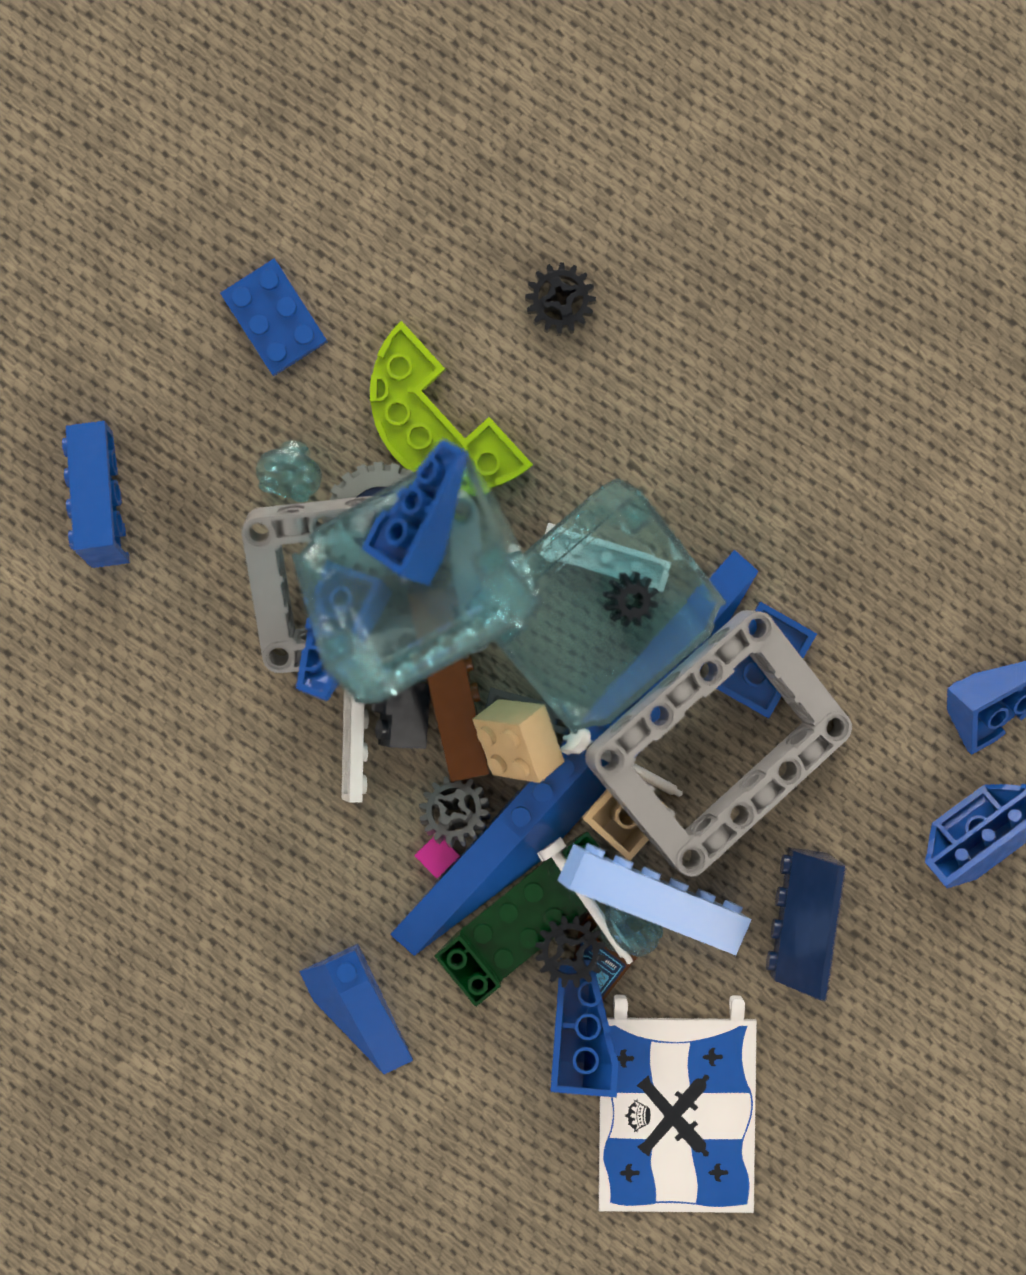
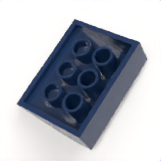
[766,847,846,1001]

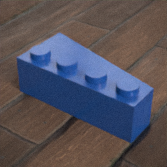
[62,421,130,568]

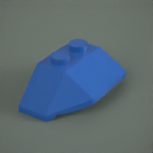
[925,784,1026,889]

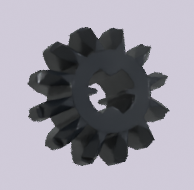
[602,571,659,627]

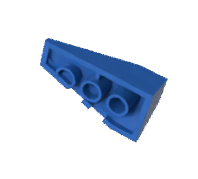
[361,439,468,586]
[300,944,413,1074]

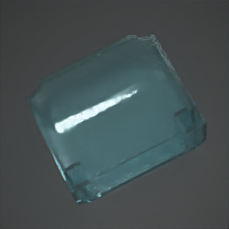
[292,455,542,703]
[466,478,726,734]

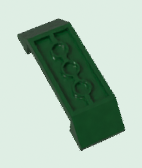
[434,831,609,1007]

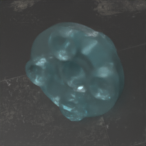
[256,440,322,502]
[600,905,663,957]

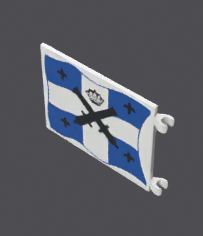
[599,994,757,1213]

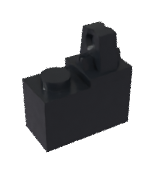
[354,679,430,749]

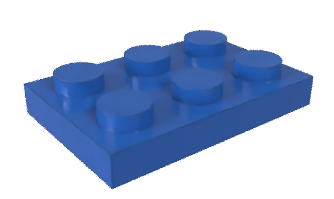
[220,258,328,376]
[716,602,817,718]

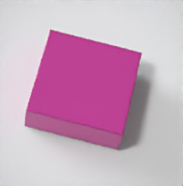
[414,835,460,879]

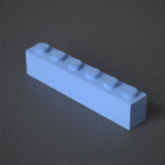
[557,843,752,955]

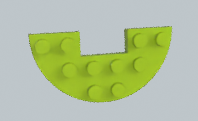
[370,321,533,491]

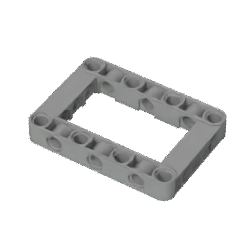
[242,487,491,673]
[585,610,852,877]

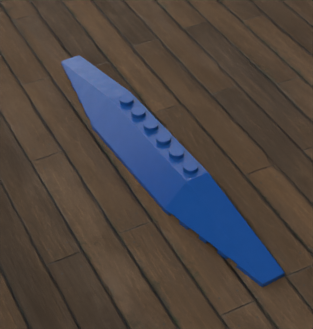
[390,550,759,956]

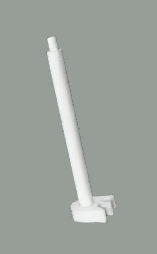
[560,724,683,797]
[537,837,633,965]

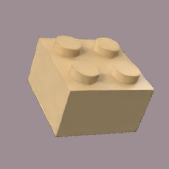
[472,699,565,783]

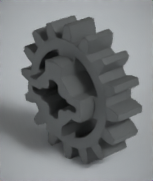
[419,776,491,848]

